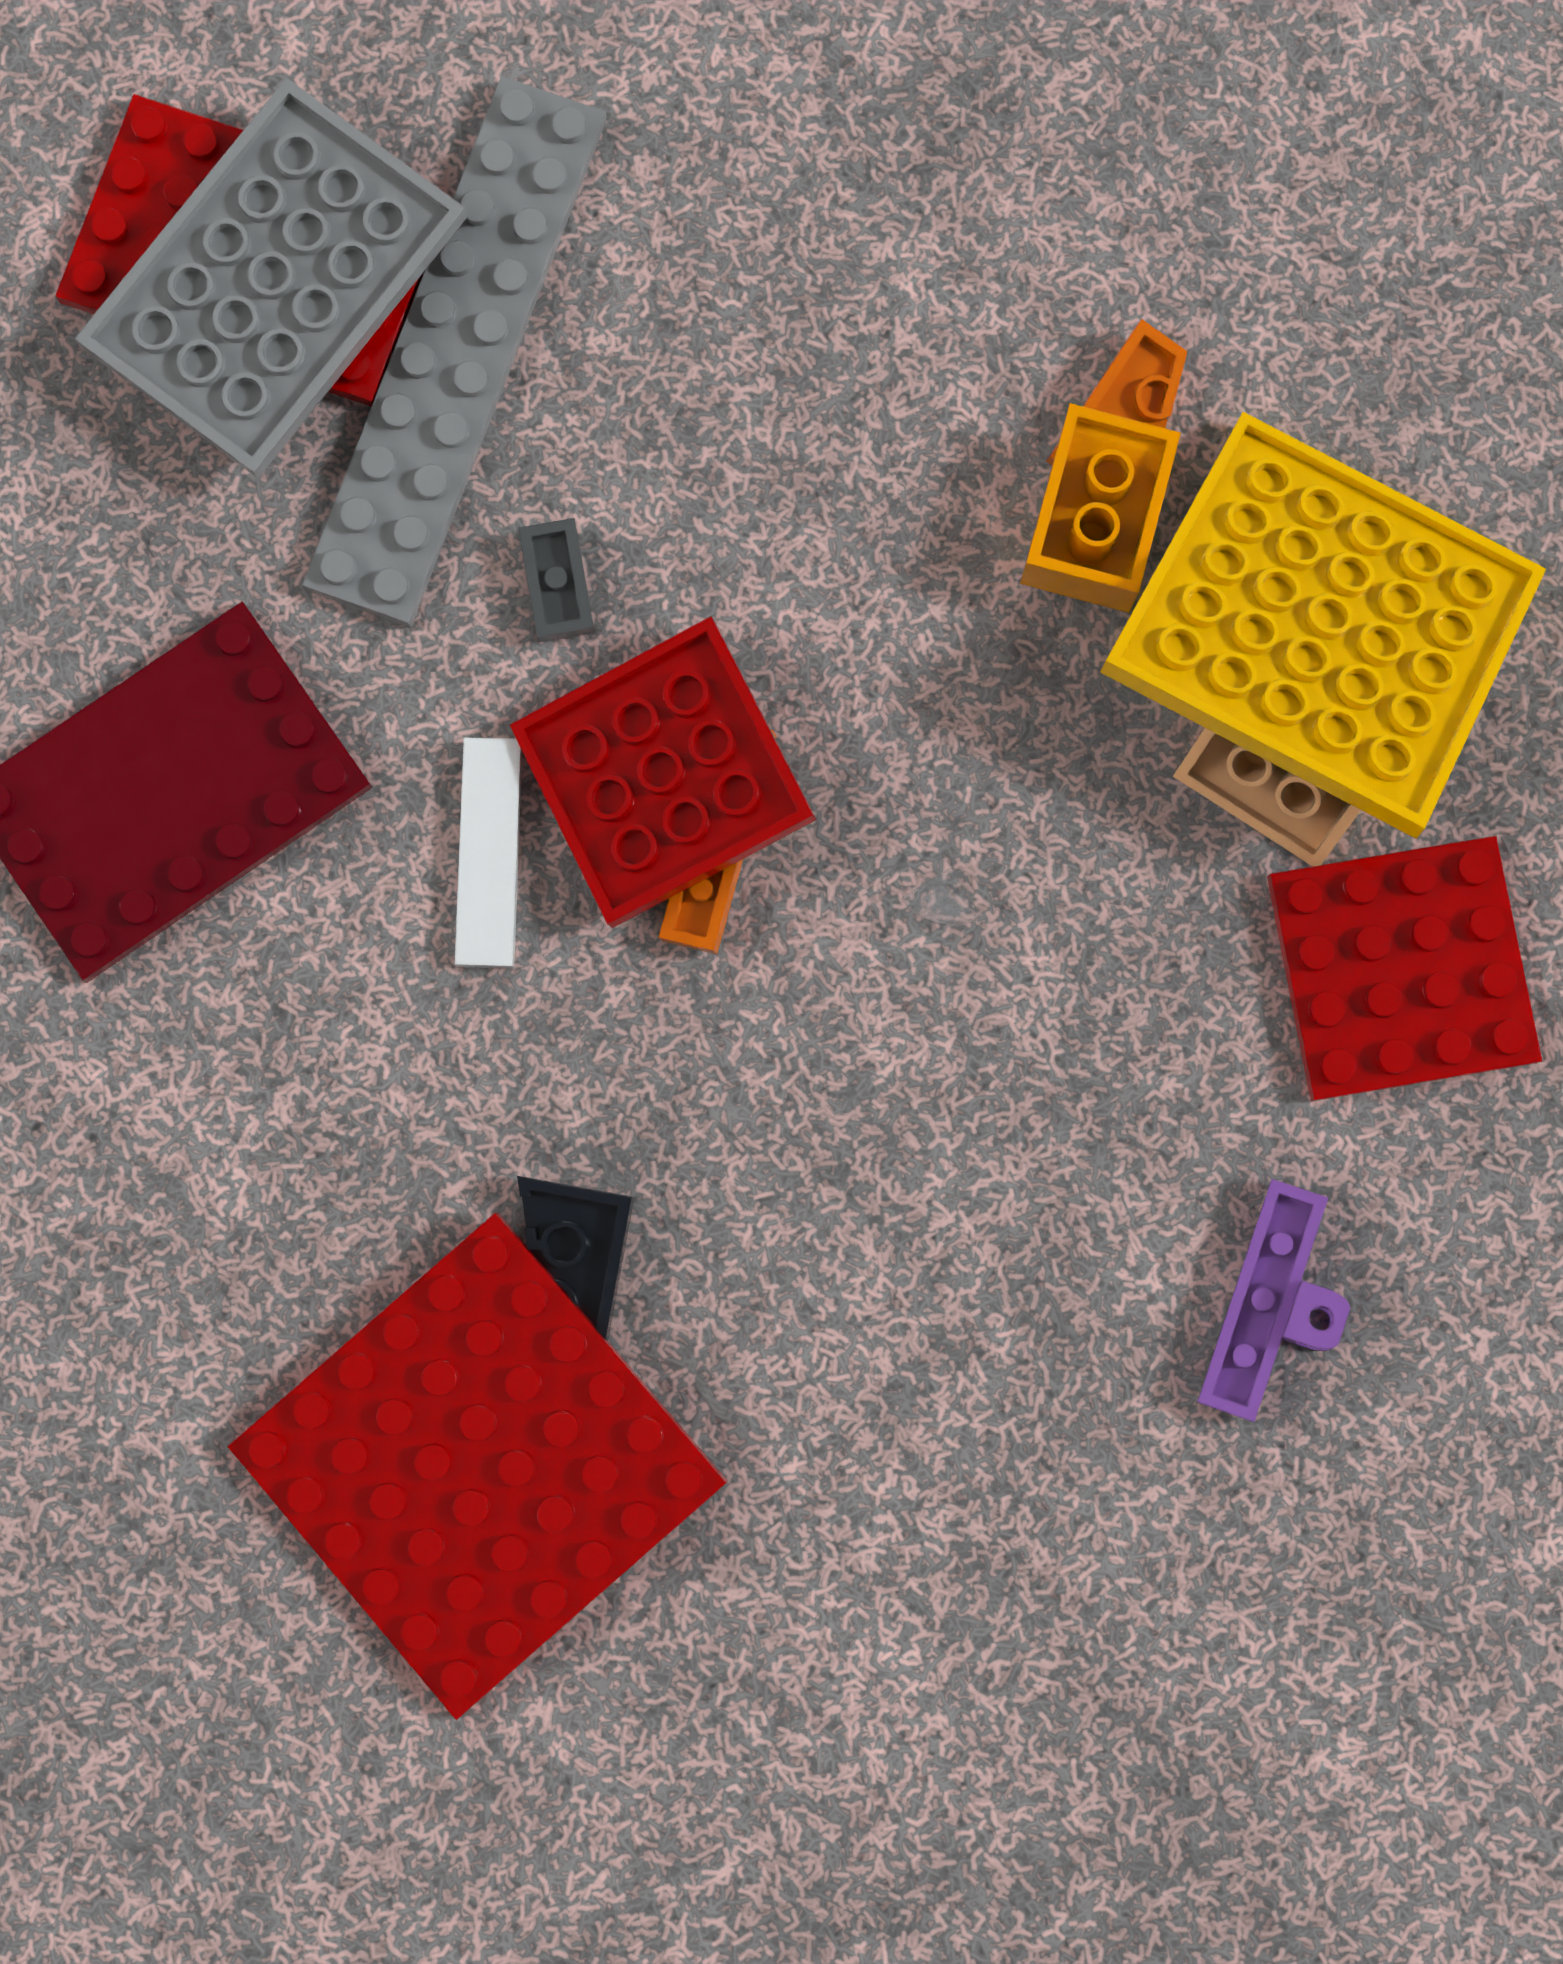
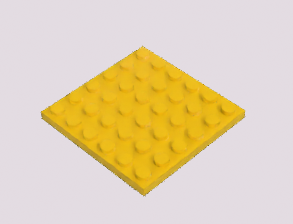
[1100,412,1546,839]

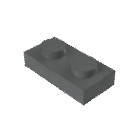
[518,518,595,643]

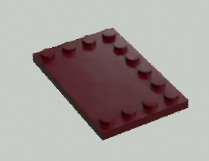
[0,601,373,983]

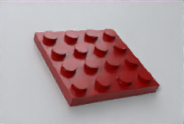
[509,616,817,928]
[1267,836,1543,1102]

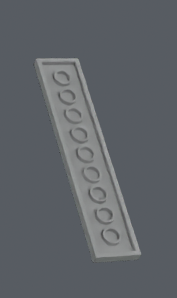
[302,76,607,628]

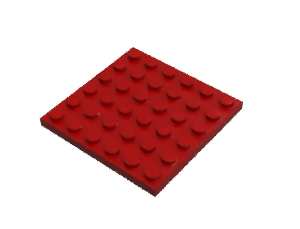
[227,1213,728,1720]

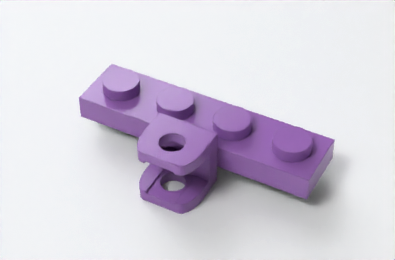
[1197,1179,1350,1422]

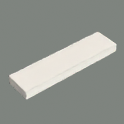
[455,737,522,969]

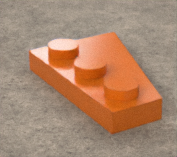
[1046,319,1188,466]

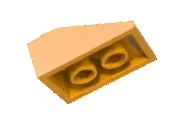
[1020,403,1181,613]

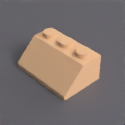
[1173,728,1361,867]

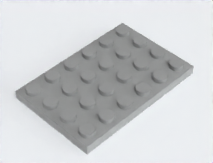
[75,78,468,479]

